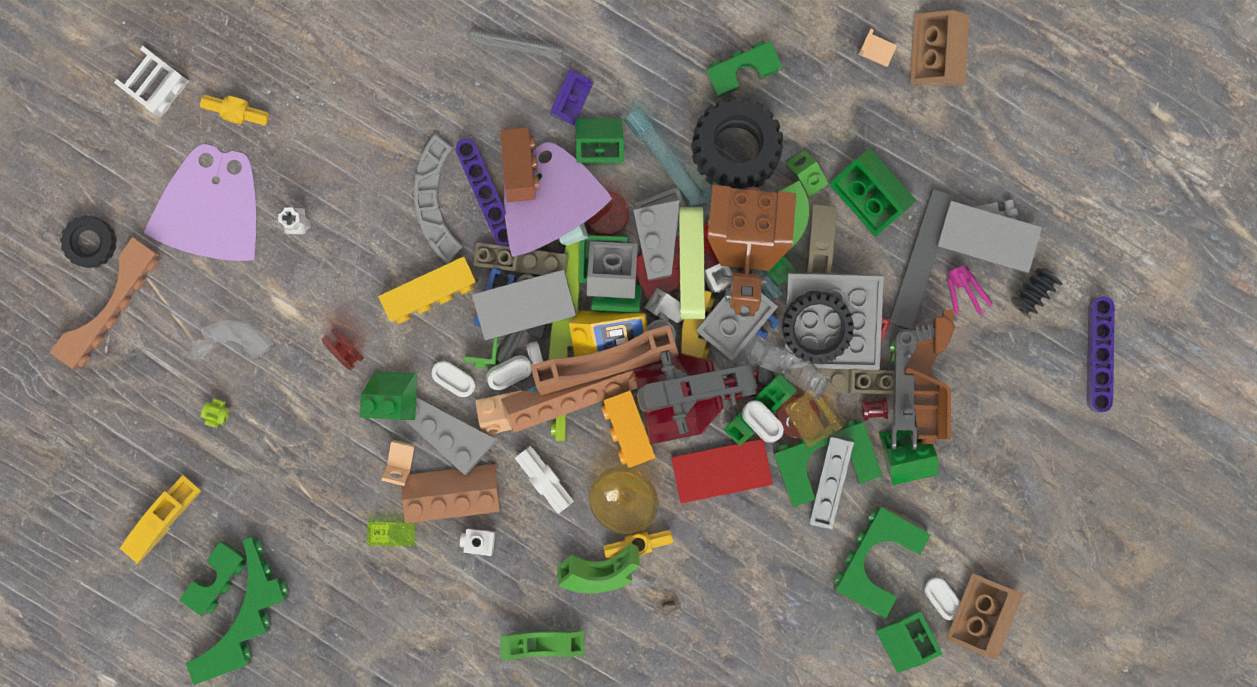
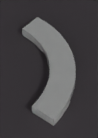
[414,134,463,264]

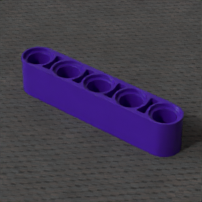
[455,139,510,247]
[1087,296,1115,412]

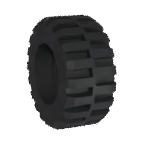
[691,97,783,189]

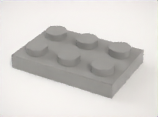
[696,293,778,361]

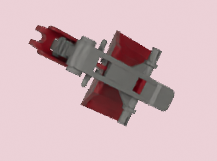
[632,351,763,445]

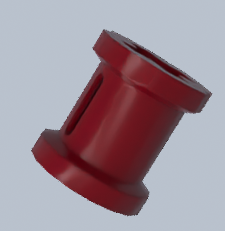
[862,398,888,421]

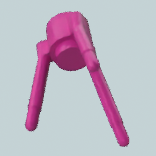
[946,265,992,315]

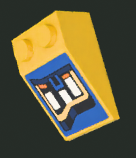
[569,310,648,357]

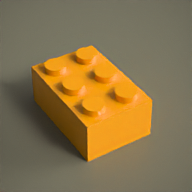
[601,391,655,468]

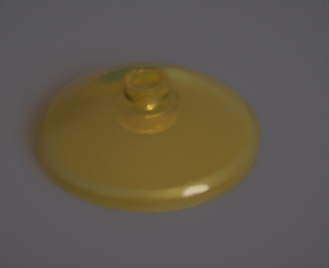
[589,467,659,535]

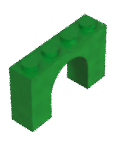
[773,419,883,507]
[833,506,931,618]

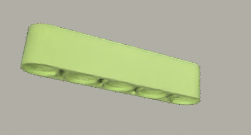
[679,207,705,319]

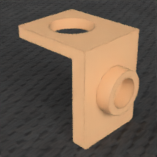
[858,29,897,67]
[381,440,415,486]

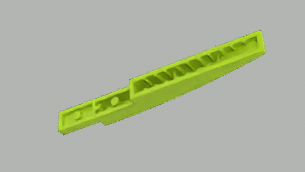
[549,241,580,441]

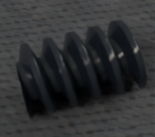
[1010,268,1063,319]

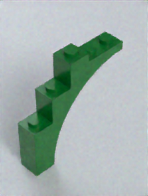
[186,536,290,685]

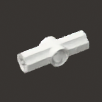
[278,208,311,234]
[515,446,574,514]

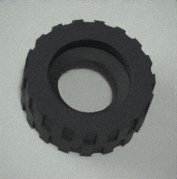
[60,215,117,268]

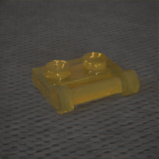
[783,385,844,448]

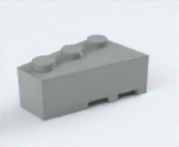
[633,200,680,281]

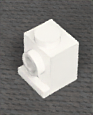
[704,264,732,293]
[645,288,682,323]
[460,528,496,556]

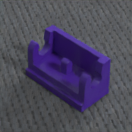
[550,69,593,126]

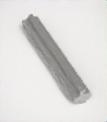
[469,28,563,59]

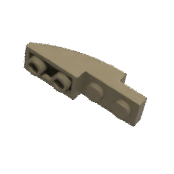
[806,204,836,273]
[473,243,569,276]
[800,368,894,394]

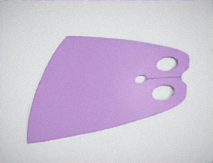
[504,142,612,257]
[144,144,256,261]

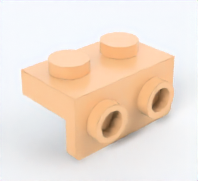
[475,391,521,435]

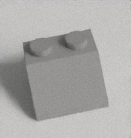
[587,241,638,298]

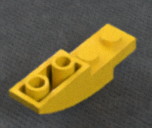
[681,290,714,359]
[120,475,201,564]

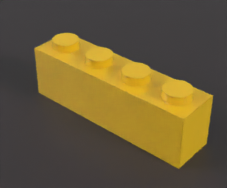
[378,257,478,325]

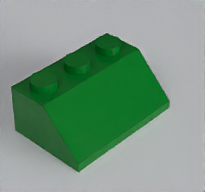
[829,148,917,237]

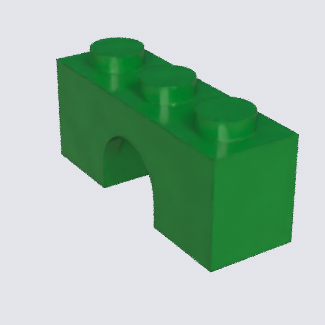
[706,40,783,99]
[179,540,247,617]

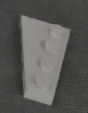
[405,397,497,475]

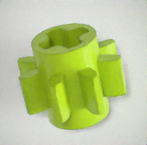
[201,398,230,428]

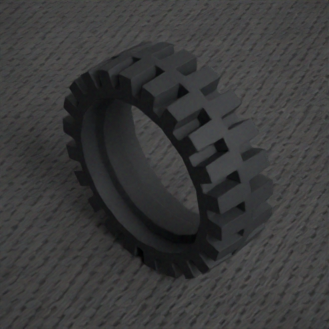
[782,291,854,364]

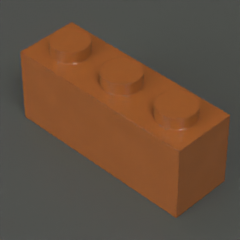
[500,127,539,202]

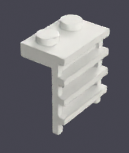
[114,46,189,118]

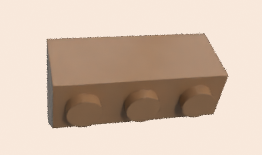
[910,10,969,86]
[946,573,1023,660]

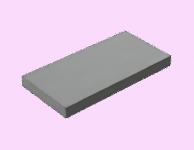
[937,201,1042,273]
[472,269,577,340]

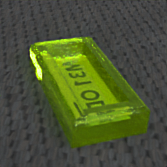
[367,522,416,546]

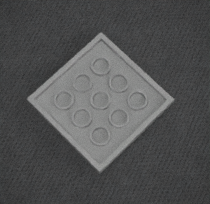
[784,272,884,370]

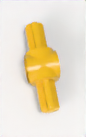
[200,95,269,126]
[604,530,673,559]

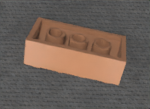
[402,464,501,523]

